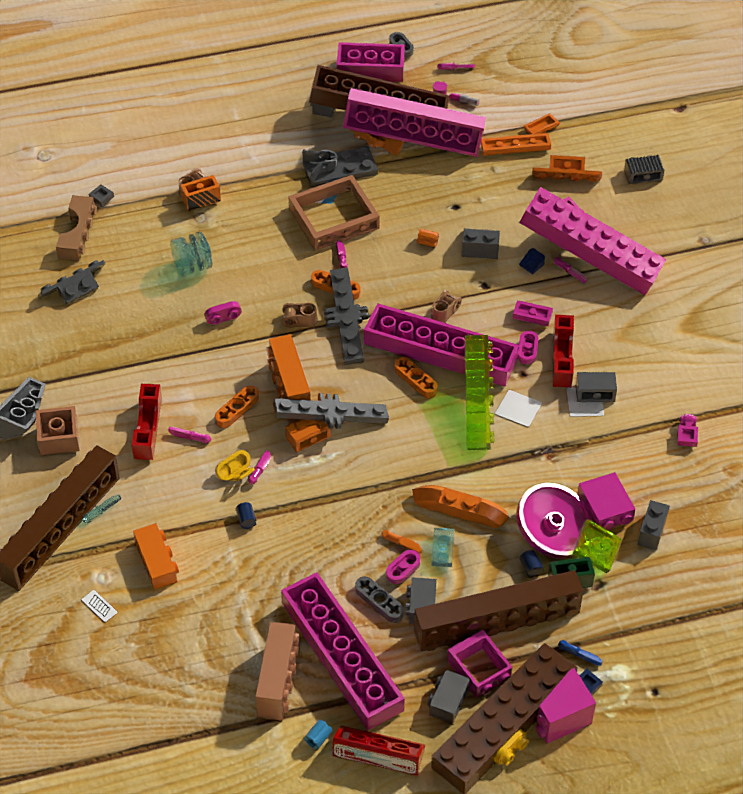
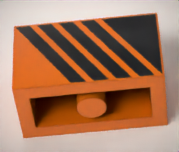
[180,175,221,211]

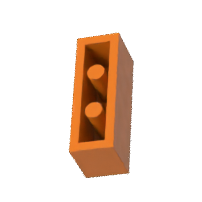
[133,523,179,590]

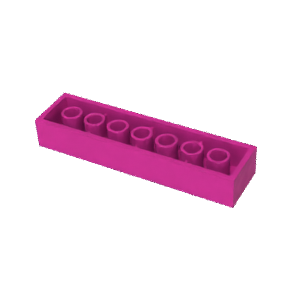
[343,88,486,157]
[519,187,667,295]
[364,303,519,387]
[281,572,405,731]

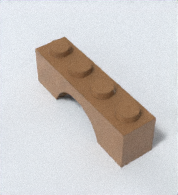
[56,195,97,261]

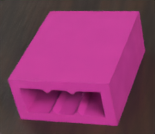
[577,472,636,532]

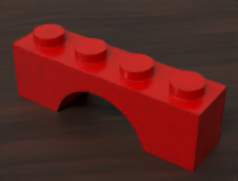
[553,314,574,388]
[131,383,162,460]

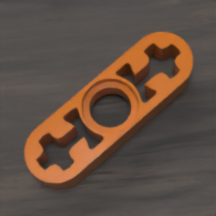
[311,270,360,300]
[394,357,438,398]
[215,386,259,428]

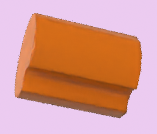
[417,228,439,247]

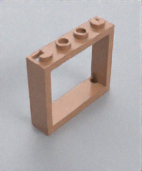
[288,175,380,251]

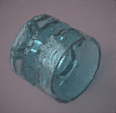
[170,231,212,276]

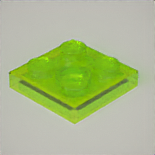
[572,519,621,574]

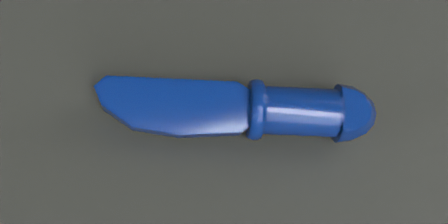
[558,640,602,666]

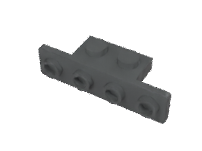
[38,260,105,304]

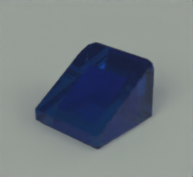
[519,247,545,274]

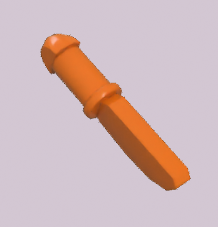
[381,530,422,554]

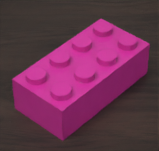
[337,42,405,82]

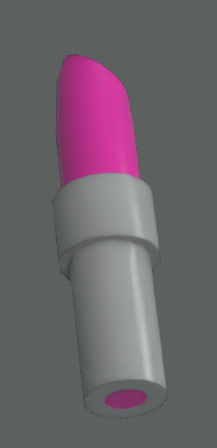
[449,93,479,106]

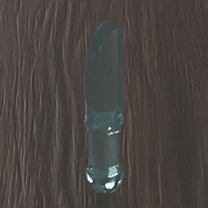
[82,495,121,523]

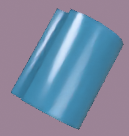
[304,720,332,749]

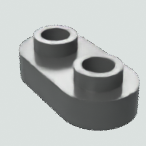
[389,32,414,58]

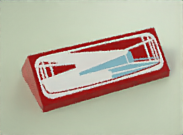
[332,725,425,776]

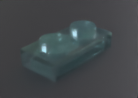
[432,527,455,567]

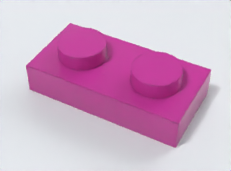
[512,300,553,326]

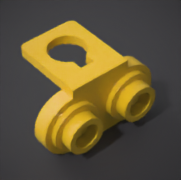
[215,450,255,482]
[494,729,529,765]

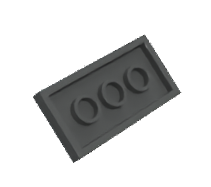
[302,146,378,188]

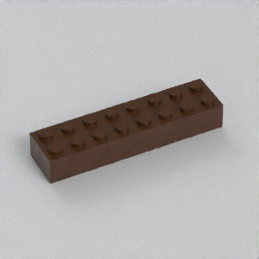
[309,65,450,111]
[0,445,120,591]
[414,570,584,652]
[431,643,578,794]

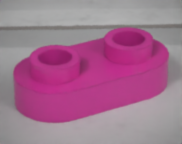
[204,301,242,325]
[518,331,539,364]
[386,550,421,584]

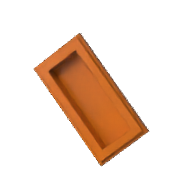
[523,113,560,134]

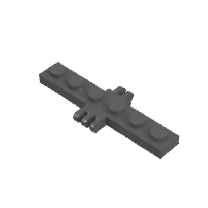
[324,268,369,365]
[273,393,389,429]

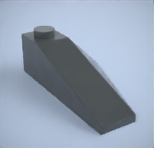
[0,377,46,440]

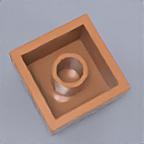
[36,406,80,455]

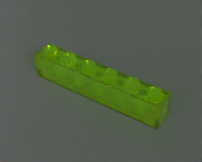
[465,335,495,450]

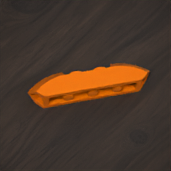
[412,485,510,528]

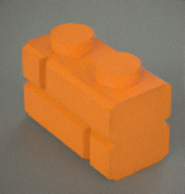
[285,419,331,452]

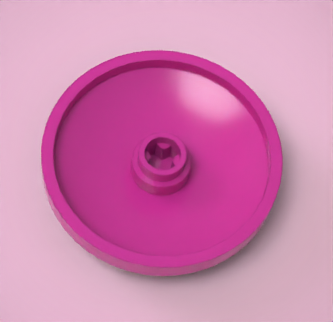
[516,483,594,559]

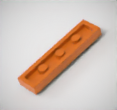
[481,133,551,156]

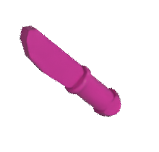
[437,62,475,70]
[336,240,348,269]
[554,257,587,283]
[168,427,211,444]
[248,450,271,485]

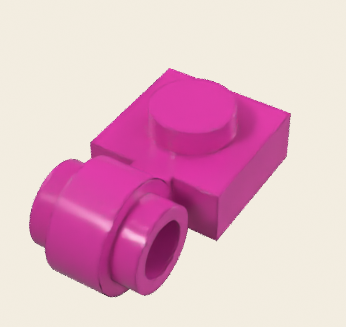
[677,413,698,447]

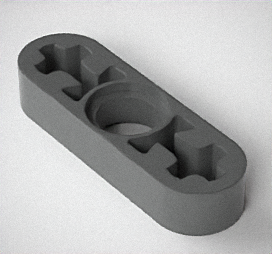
[355,576,404,623]

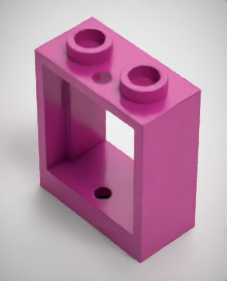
[447,630,512,698]

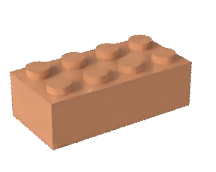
[256,622,300,721]

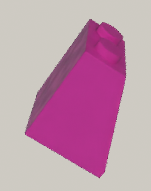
[535,668,596,744]

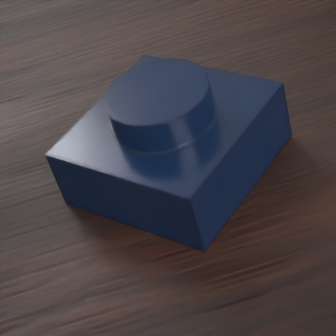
[579,669,603,695]

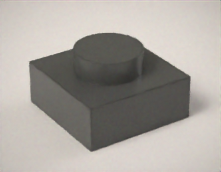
[89,184,114,207]

